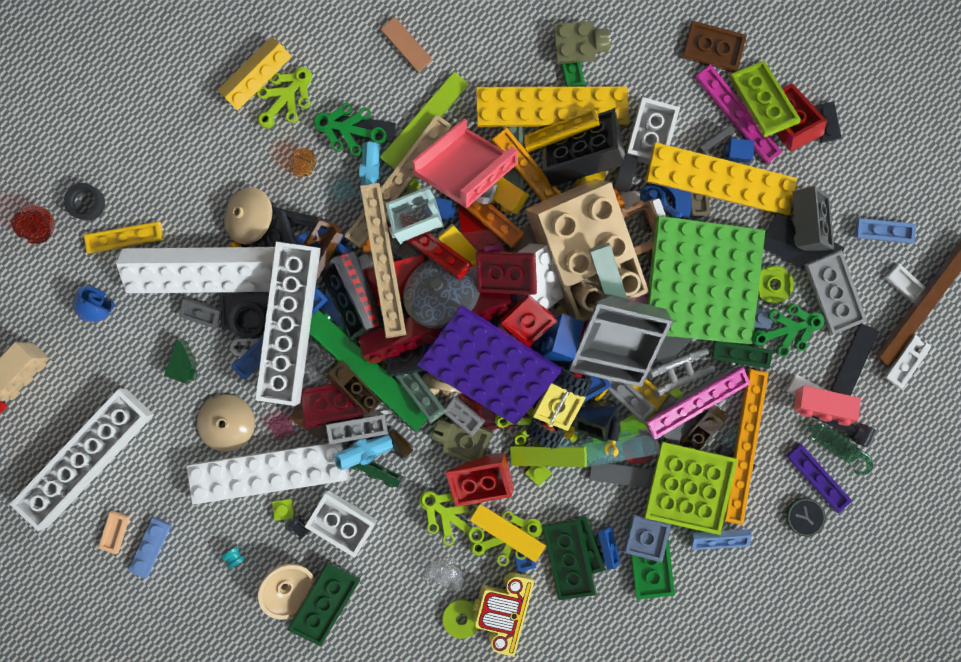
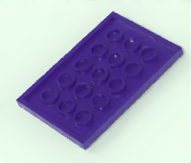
[417,305,561,425]

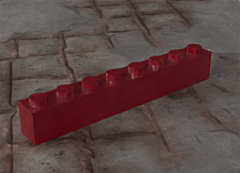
[359,292,515,364]

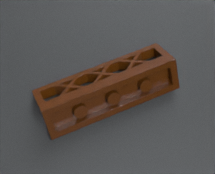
[303,218,343,281]

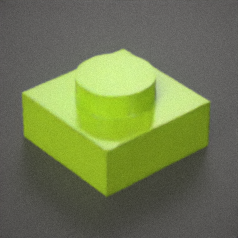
[525,466,552,486]
[272,498,295,521]

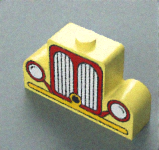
[473,572,534,657]

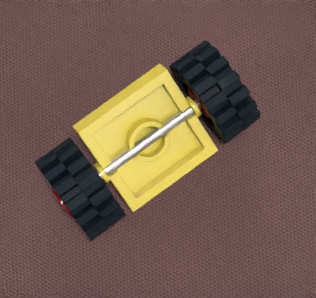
[526,365,593,449]

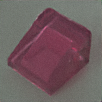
[270,413,296,441]

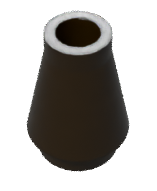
[389,430,414,460]

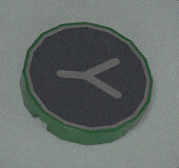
[786,498,826,537]

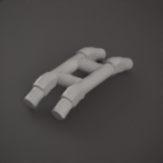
[647,347,716,397]

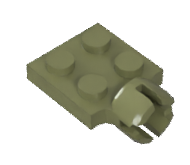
[554,21,611,64]
[431,418,493,463]

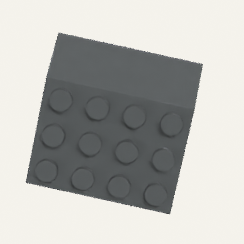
[568,296,673,387]

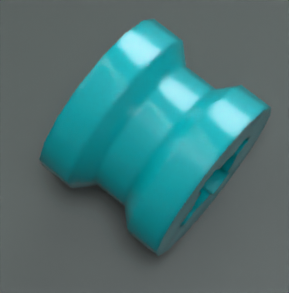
[220,546,245,570]

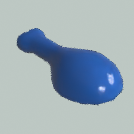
[640,185,683,219]

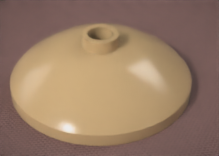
[224,187,272,244]
[197,394,255,452]
[257,563,315,619]

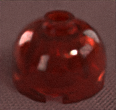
[11,205,55,244]

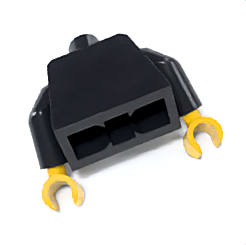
[564,400,621,457]

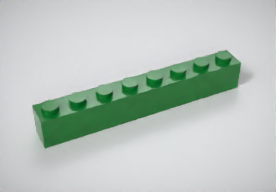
[309,310,427,433]

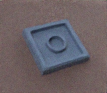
[623,514,671,562]

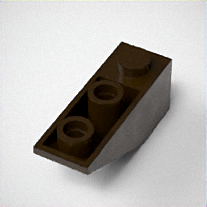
[323,360,381,416]
[679,405,726,450]

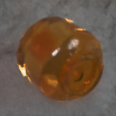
[289,148,317,177]

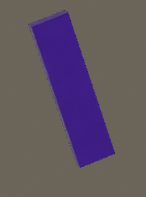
[785,443,853,514]

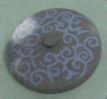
[403,259,480,329]

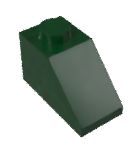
[164,339,198,384]

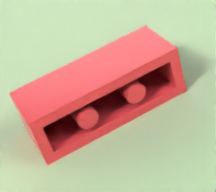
[794,385,861,426]

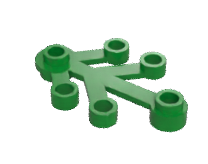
[314,103,387,157]
[752,303,824,357]

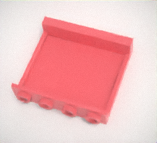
[412,118,518,208]

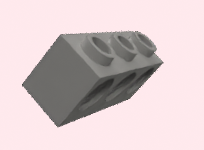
[326,414,388,445]

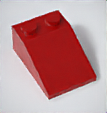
[776,83,827,152]
[457,202,502,251]
[363,254,425,306]
[445,452,514,507]

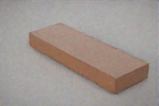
[381,17,432,73]

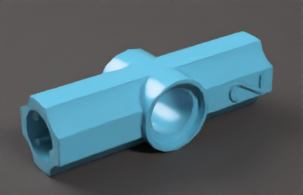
[359,142,381,201]
[333,434,393,471]

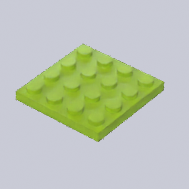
[644,441,738,535]

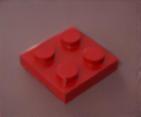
[500,295,557,347]

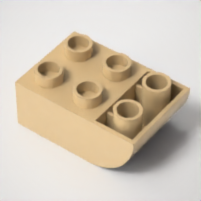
[525,179,649,321]

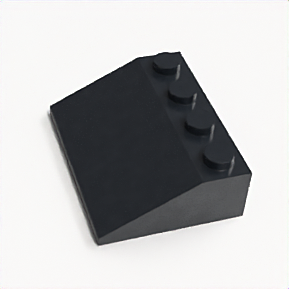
[543,108,626,187]

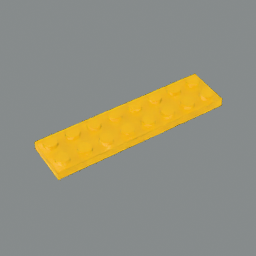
[476,87,629,127]
[645,142,797,216]

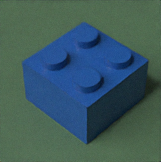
[538,314,584,366]

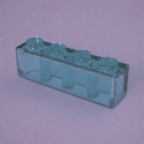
[577,427,660,468]

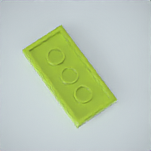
[729,60,801,137]

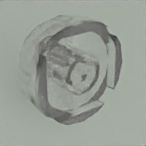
[424,557,464,592]

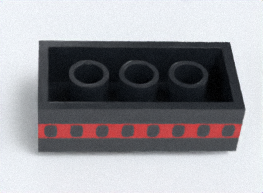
[321,252,384,341]

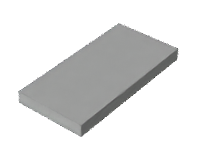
[804,250,867,335]

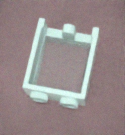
[385,186,444,244]

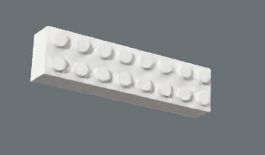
[256,242,320,406]
[116,247,275,293]
[10,389,154,531]
[187,442,350,505]

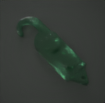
[808,424,873,476]

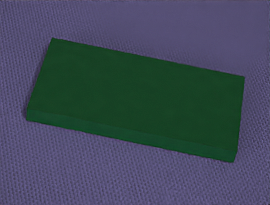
[542,518,597,600]
[287,561,361,646]

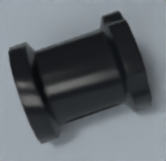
[286,515,310,541]

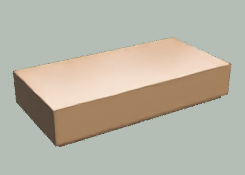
[98,511,130,554]

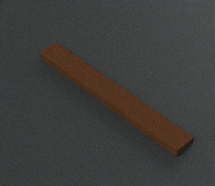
[875,241,961,367]

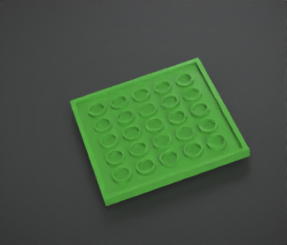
[647,216,765,344]

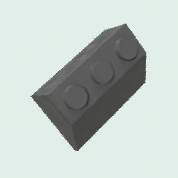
[791,186,834,251]

